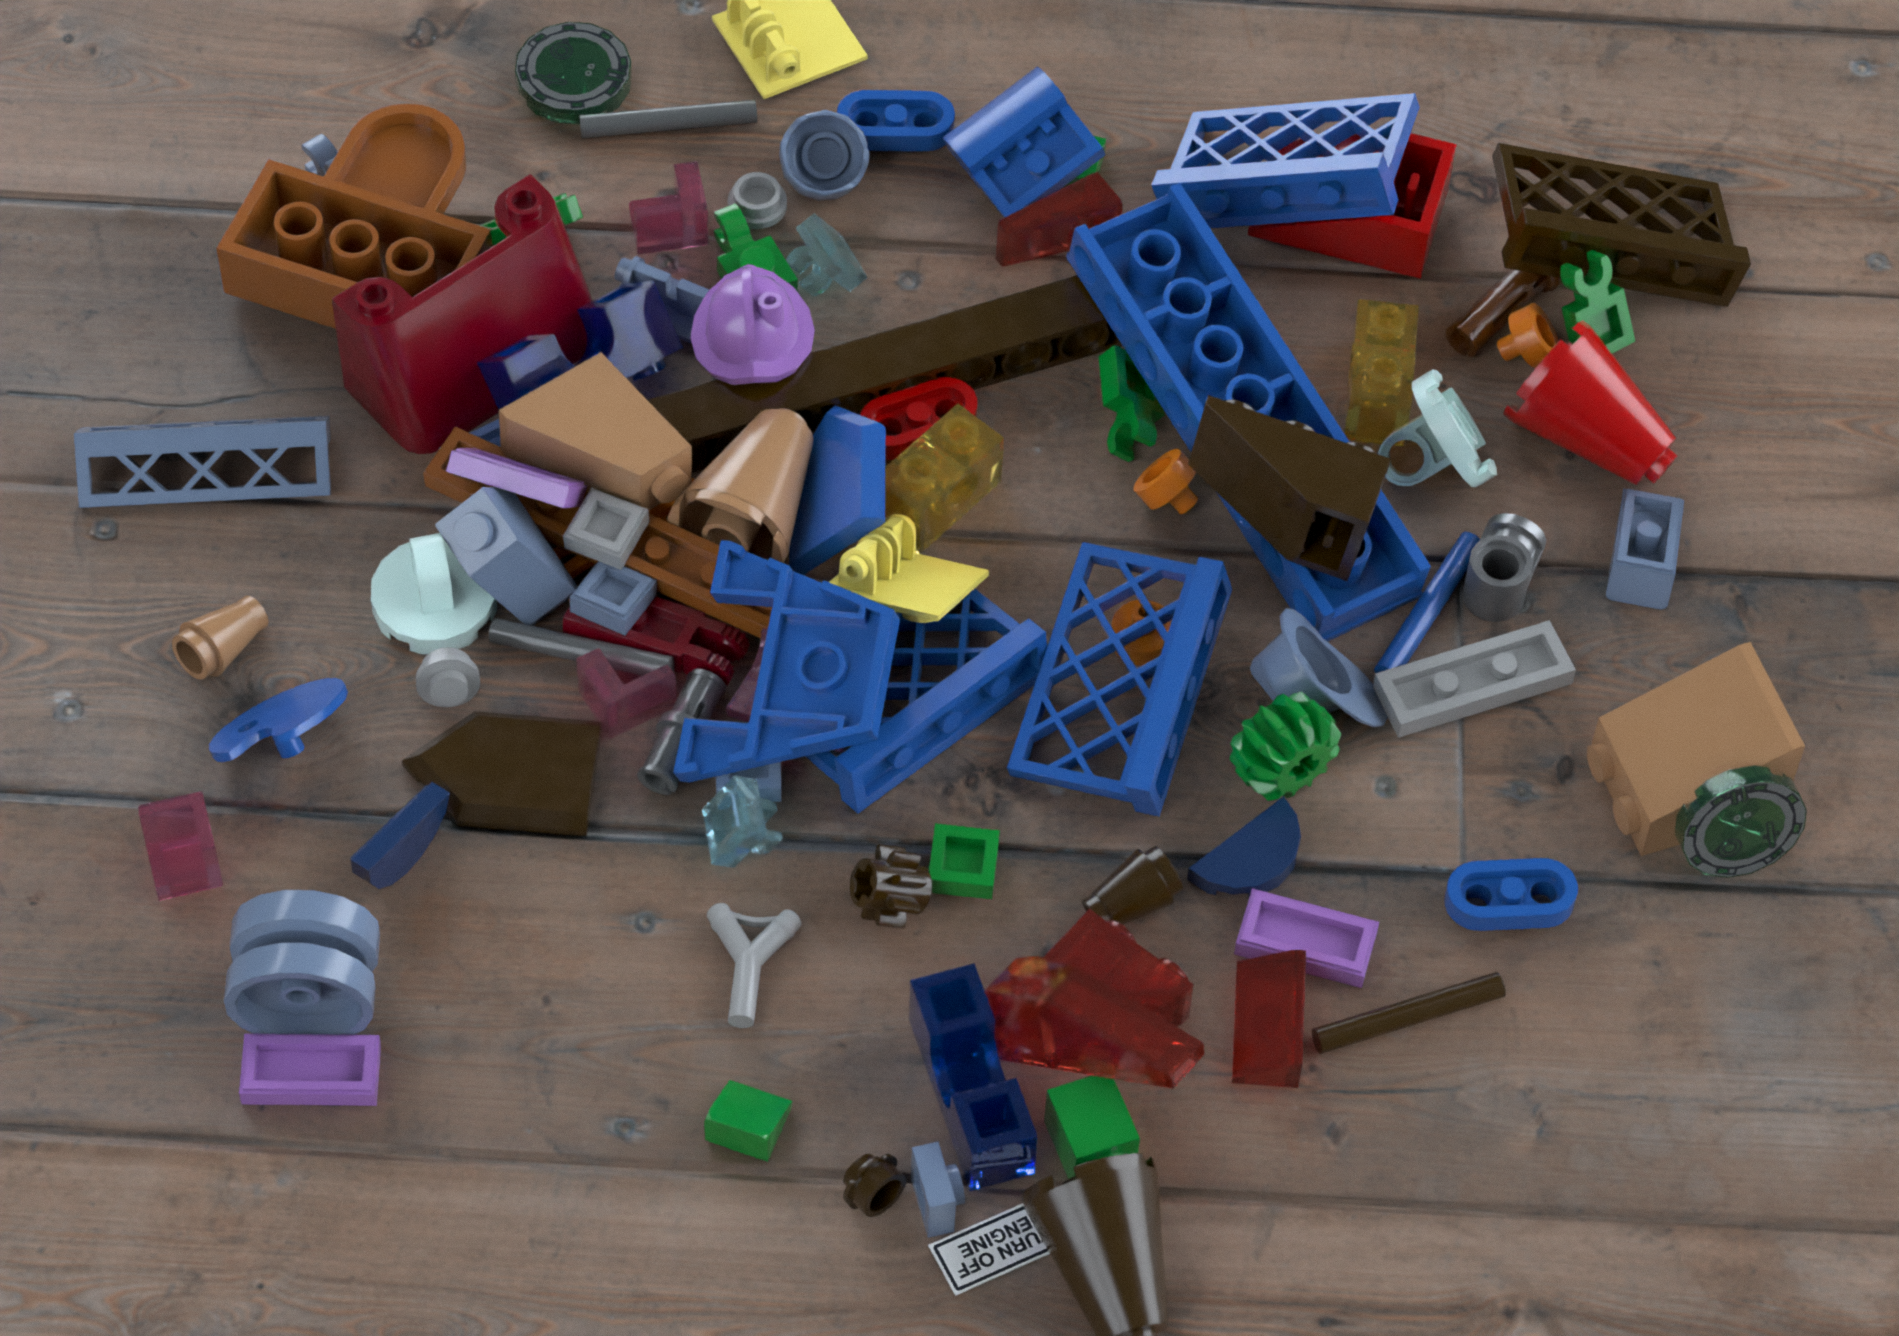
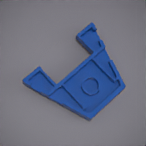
[673,540,900,783]

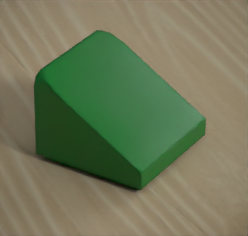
[704,1080,792,1162]

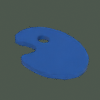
[209,678,348,762]

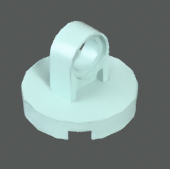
[1378,369,1497,487]
[371,533,497,654]

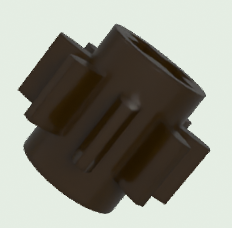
[850,844,932,929]

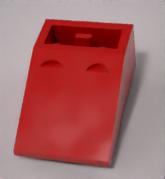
[1247,133,1457,279]

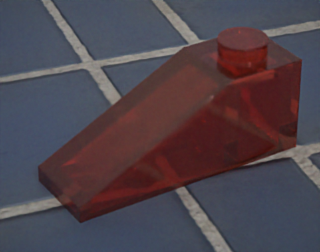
[984,956,1205,1089]

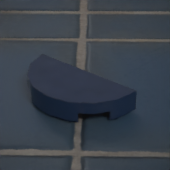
[350,782,450,889]
[1187,796,1301,897]

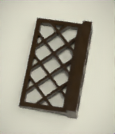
[1492,143,1751,307]

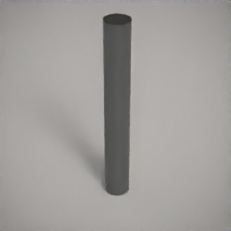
[579,99,757,139]
[489,618,675,681]

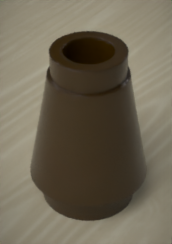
[1082,846,1183,934]

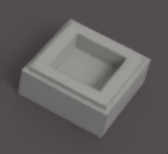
[563,487,649,570]

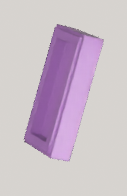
[446,448,587,508]
[1234,888,1379,988]
[239,1034,381,1106]

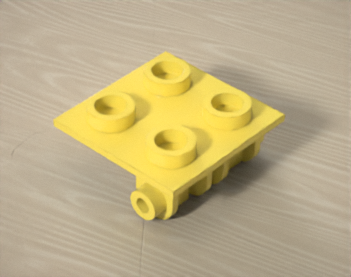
[712,0,868,99]
[829,514,989,623]

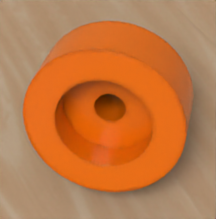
[1497,303,1559,368]
[1133,448,1198,514]
[1111,600,1172,666]

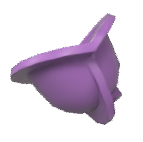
[690,264,815,385]

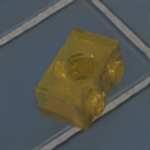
[1344,299,1419,447]
[885,404,1004,554]

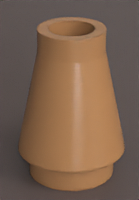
[172,595,269,680]

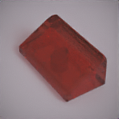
[1231,950,1306,1088]

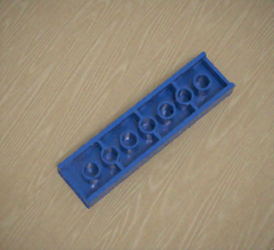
[1066,182,1431,642]

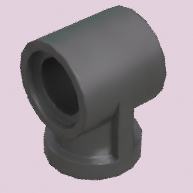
[1462,513,1547,622]

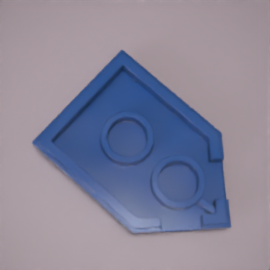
[789,405,886,575]

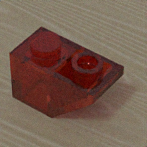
[1036,909,1194,1032]

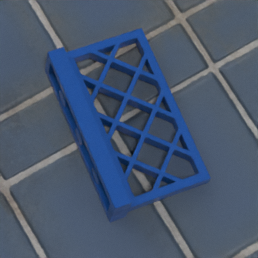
[1151,93,1420,228]
[1007,542,1233,817]
[805,589,1047,814]

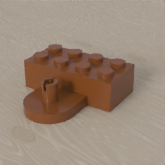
[216,104,493,329]

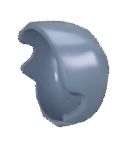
[779,109,870,201]

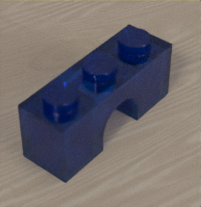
[477,281,683,410]
[909,963,1038,1191]

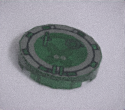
[515,22,632,124]
[1675,765,1807,878]

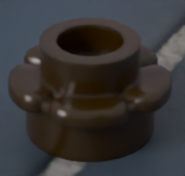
[843,1153,906,1217]

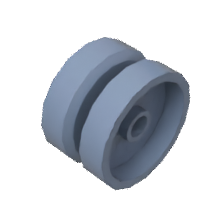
[224,890,380,1035]

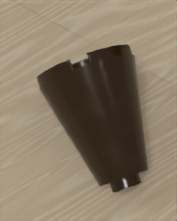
[1022,1153,1168,1336]

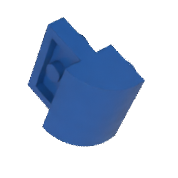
[942,66,1106,227]

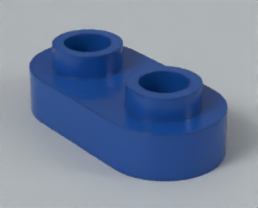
[837,90,955,151]
[1444,858,1578,931]

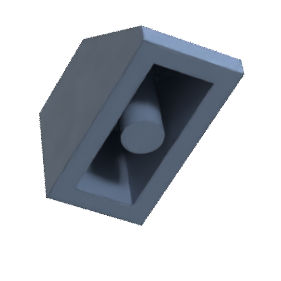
[434,487,578,626]

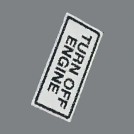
[928,1203,1050,1296]

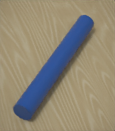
[1374,532,1480,673]

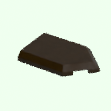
[402,711,603,836]

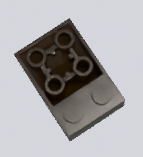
[1188,395,1391,582]

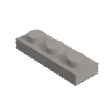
[1373,620,1576,738]

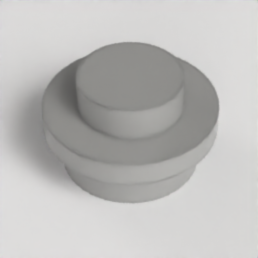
[727,172,787,229]
[415,647,480,707]

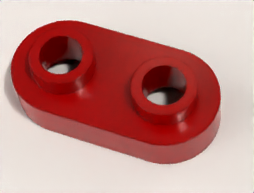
[860,377,978,460]

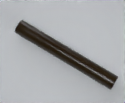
[1312,972,1506,1054]

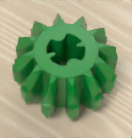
[1229,691,1342,802]

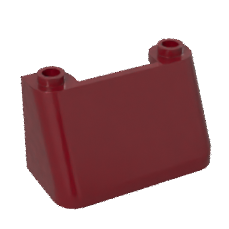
[332,174,600,454]

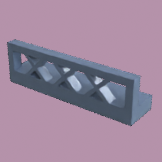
[74,415,331,508]

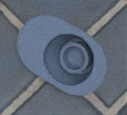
[1250,608,1388,727]

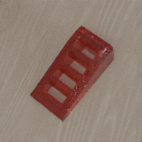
[996,172,1123,267]

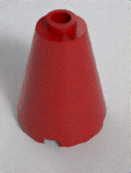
[1503,320,1678,486]

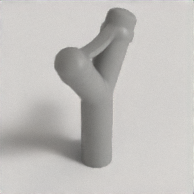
[707,903,802,1028]

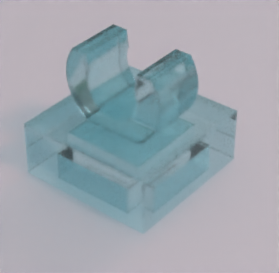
[786,213,868,296]
[702,775,783,868]

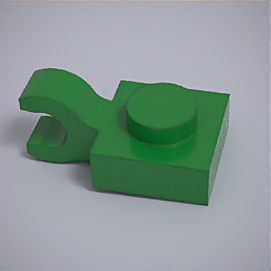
[714,203,798,291]
[1098,345,1165,462]

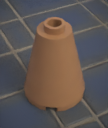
[667,408,814,563]

